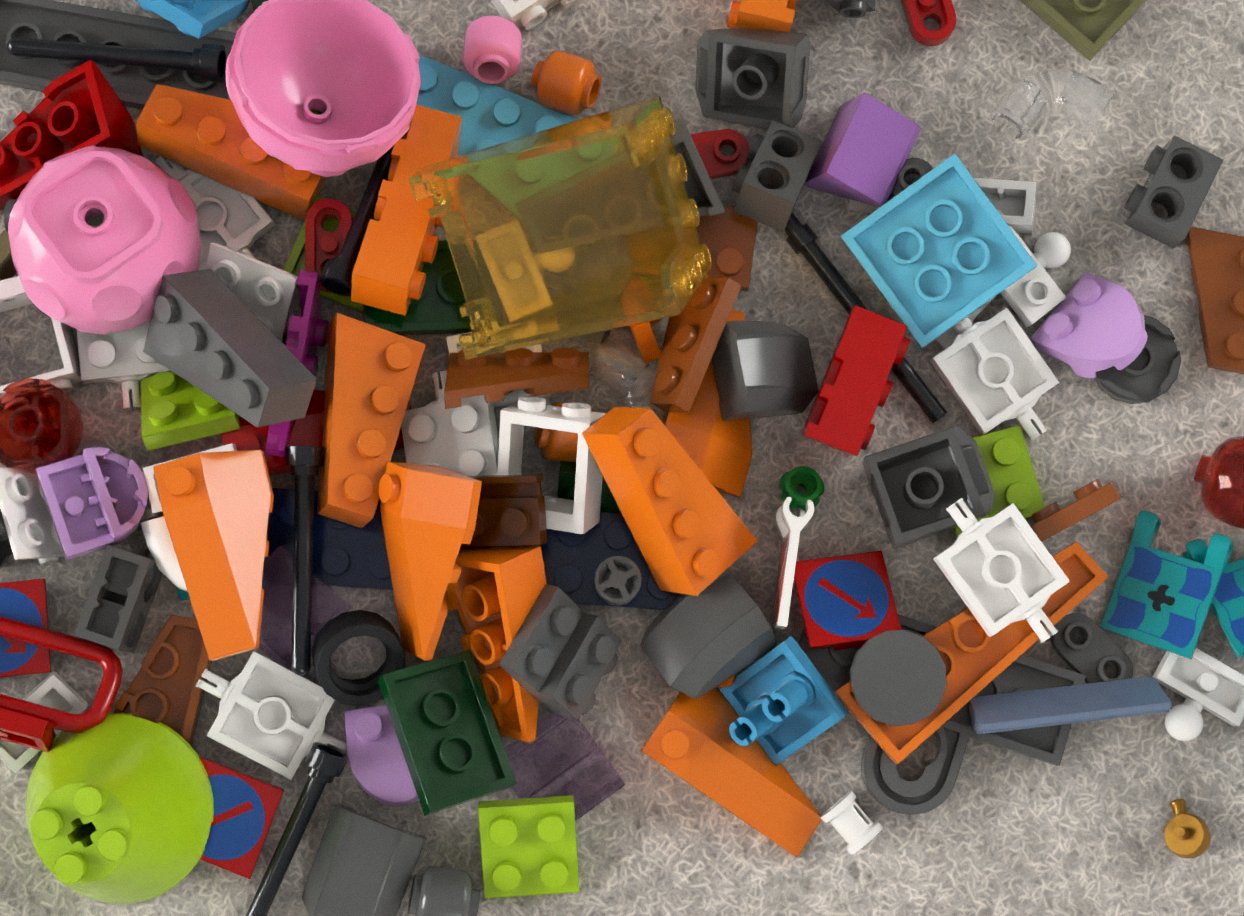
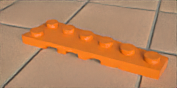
[834,541,1108,764]

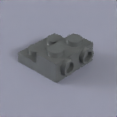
[499,584,622,721]

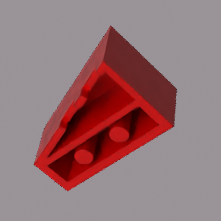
[801,305,911,456]

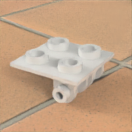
[205,242,298,342]
[0,467,65,566]

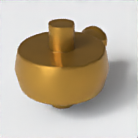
[1164,799,1211,859]

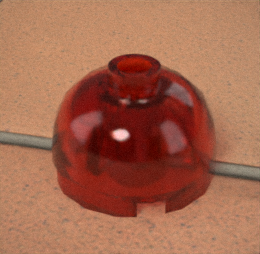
[0,378,84,474]
[1194,436,1244,529]

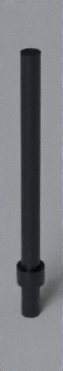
[784,212,948,423]

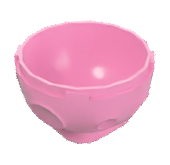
[225,0,421,177]
[8,145,202,335]

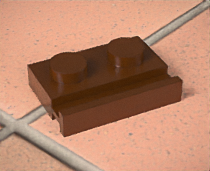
[461,474,547,547]

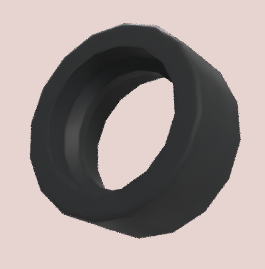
[311,610,406,706]

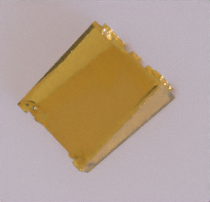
[408,96,712,360]

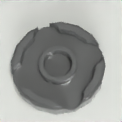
[1094,315,1181,404]
[849,630,947,726]

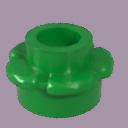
[779,466,824,510]

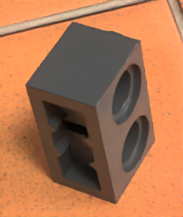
[732,120,822,232]
[1124,135,1223,248]
[74,545,163,653]

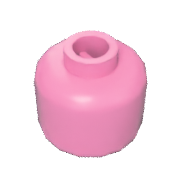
[463,15,522,84]

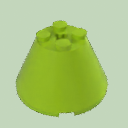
[25,713,214,904]

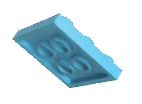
[841,153,1038,349]

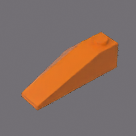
[665,309,753,498]

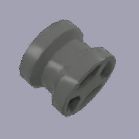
[594,556,642,606]

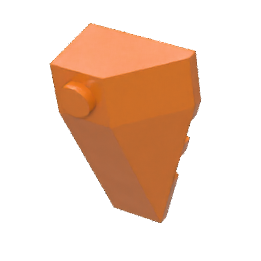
[153,450,274,661]
[379,461,482,661]
[444,545,547,743]
[641,688,822,857]

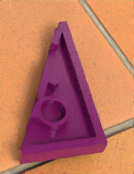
[265,270,329,457]

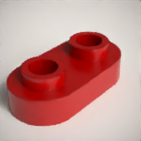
[901,0,956,46]
[690,129,749,179]
[305,198,353,293]

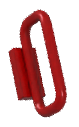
[0,616,123,752]

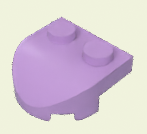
[1030,272,1148,378]
[36,447,148,561]
[344,705,419,806]

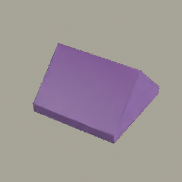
[804,93,921,207]

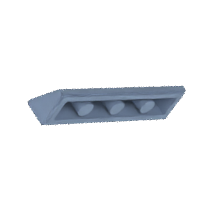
[968,676,1172,734]

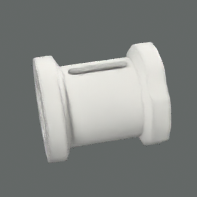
[820,791,883,855]

